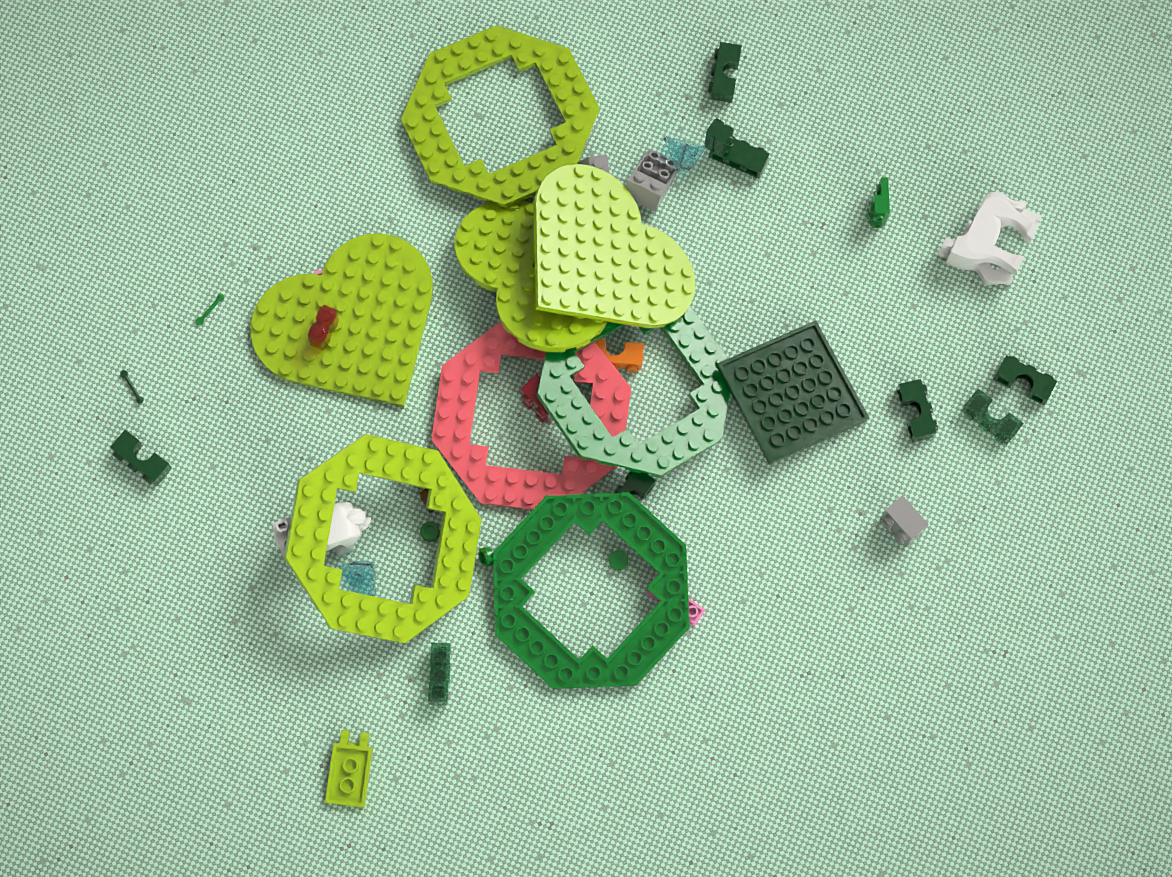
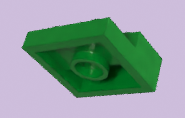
[866,177,890,228]

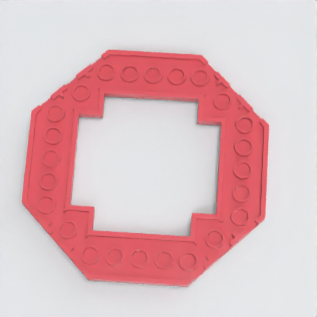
[431,321,631,510]

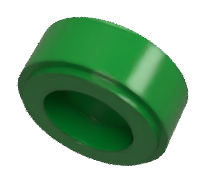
[420,522,440,542]
[478,546,494,567]
[609,550,628,571]

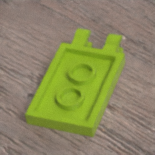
[325,730,374,808]

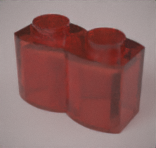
[308,305,339,350]

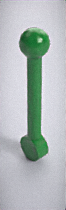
[196,293,224,325]

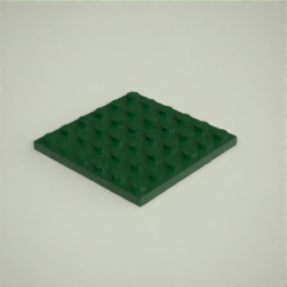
[716,320,870,465]

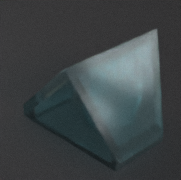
[663,136,706,172]
[338,561,377,596]

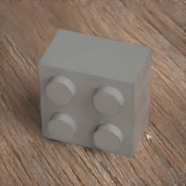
[880,495,929,547]

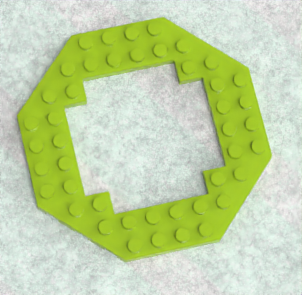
[401,25,600,208]
[284,434,482,643]

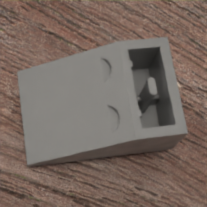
[625,149,682,212]

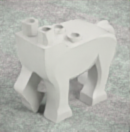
[938,192,1042,285]
[272,502,371,557]

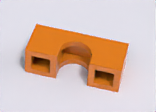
[595,339,644,373]

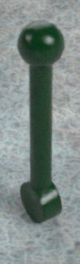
[120,370,144,404]

